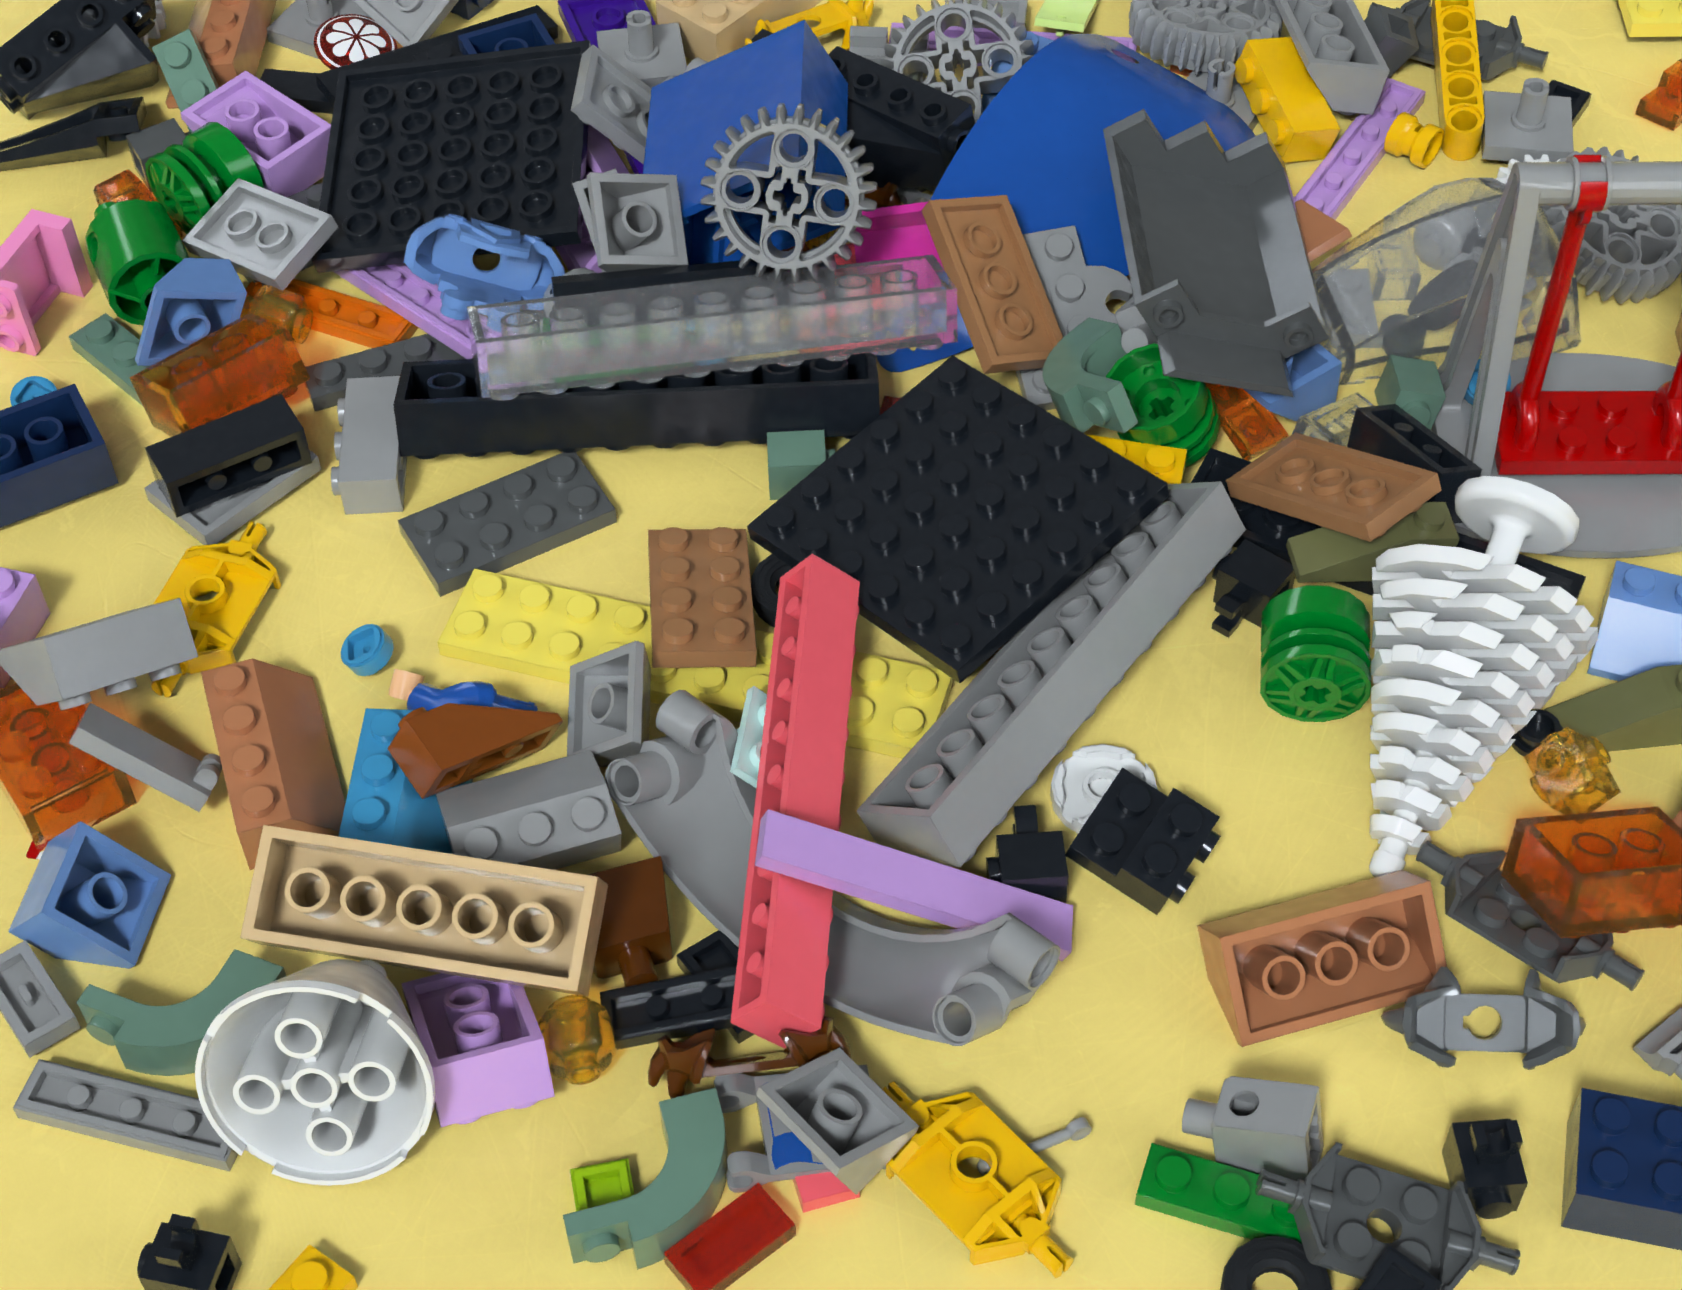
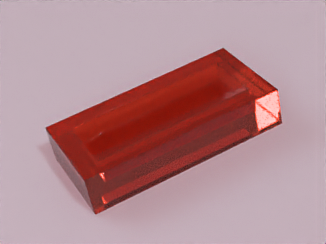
[663,1183,796,1290]

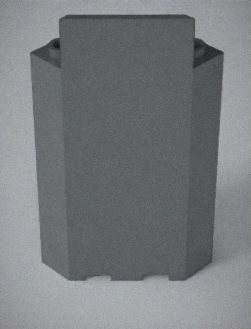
[1103,109,1329,397]

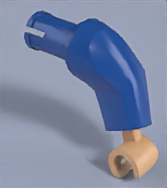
[389,669,538,711]

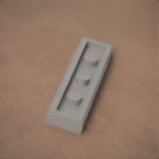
[13,1059,238,1172]

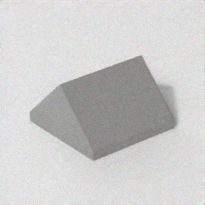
[586,172,688,272]
[567,641,651,767]
[756,1047,919,1195]

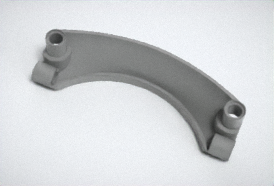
[605,690,1060,1046]

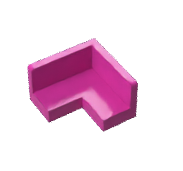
[854,201,954,312]

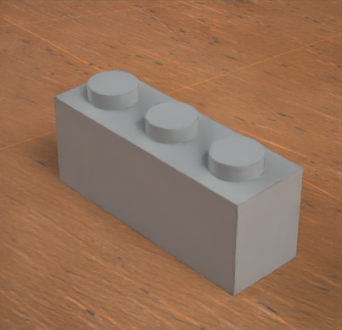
[331,376,407,515]

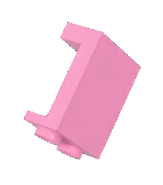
[0,209,93,356]

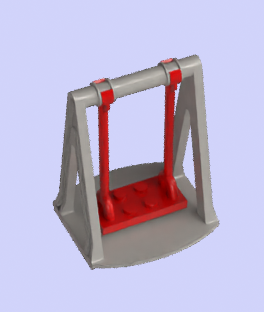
[1431,155,1682,558]

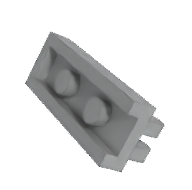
[69,703,222,812]

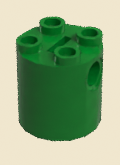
[85,199,190,326]

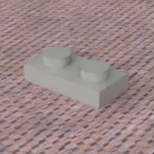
[0,940,81,1058]

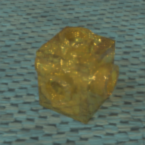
[1524,727,1621,821]

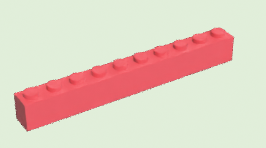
[730,553,860,1049]

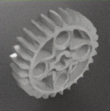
[880,0,1034,123]
[1129,0,1283,75]
[701,103,878,283]
[1533,146,1682,304]

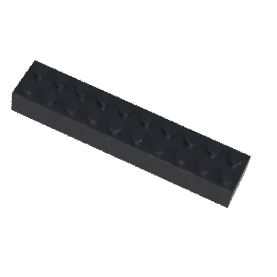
[393,341,880,459]

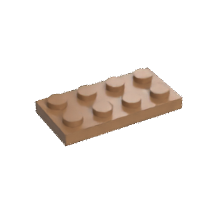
[921,195,1063,374]
[1226,432,1442,542]
[648,527,757,668]

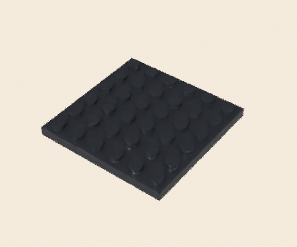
[312,40,591,273]
[747,355,1169,683]

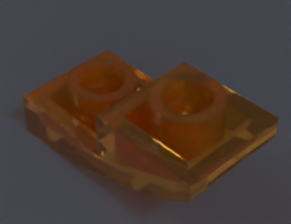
[1635,59,1682,131]
[1206,383,1289,461]

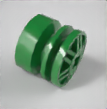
[145,122,264,234]
[1106,343,1221,468]
[1260,585,1371,722]

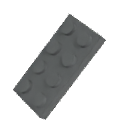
[398,452,617,597]

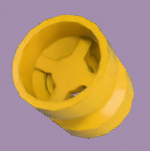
[1384,112,1444,169]

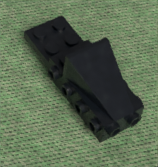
[0,0,160,120]
[752,29,975,192]

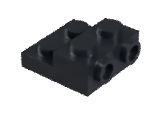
[1065,768,1221,915]

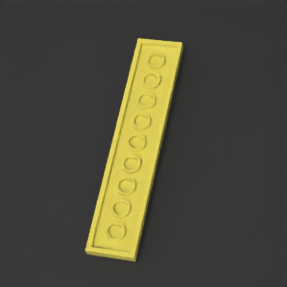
[437,569,953,759]

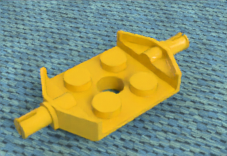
[151,521,281,697]
[882,1081,1073,1278]

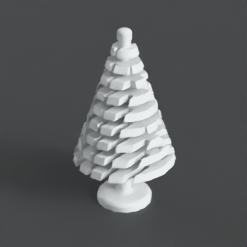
[1369,476,1598,877]

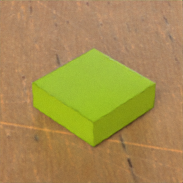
[570,1158,634,1211]

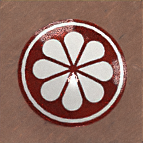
[314,14,397,70]

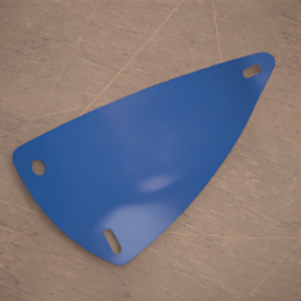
[876,34,1256,372]

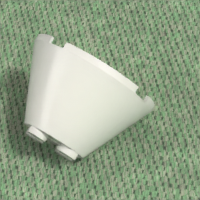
[195,959,435,1186]

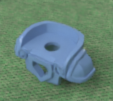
[404,213,566,332]

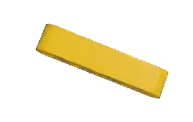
[1431,0,1485,161]

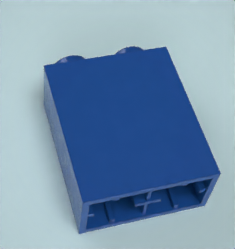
[643,20,848,265]

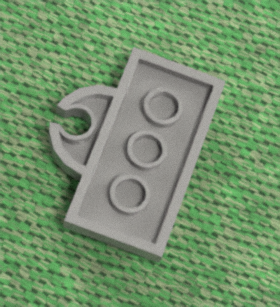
[1016,225,1133,411]

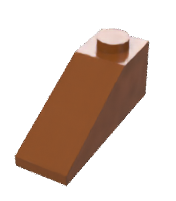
[387,703,563,799]

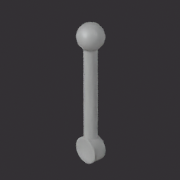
[977,1117,1092,1176]

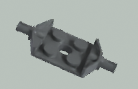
[1367,0,1549,81]
[1416,840,1645,991]
[1255,1142,1520,1290]

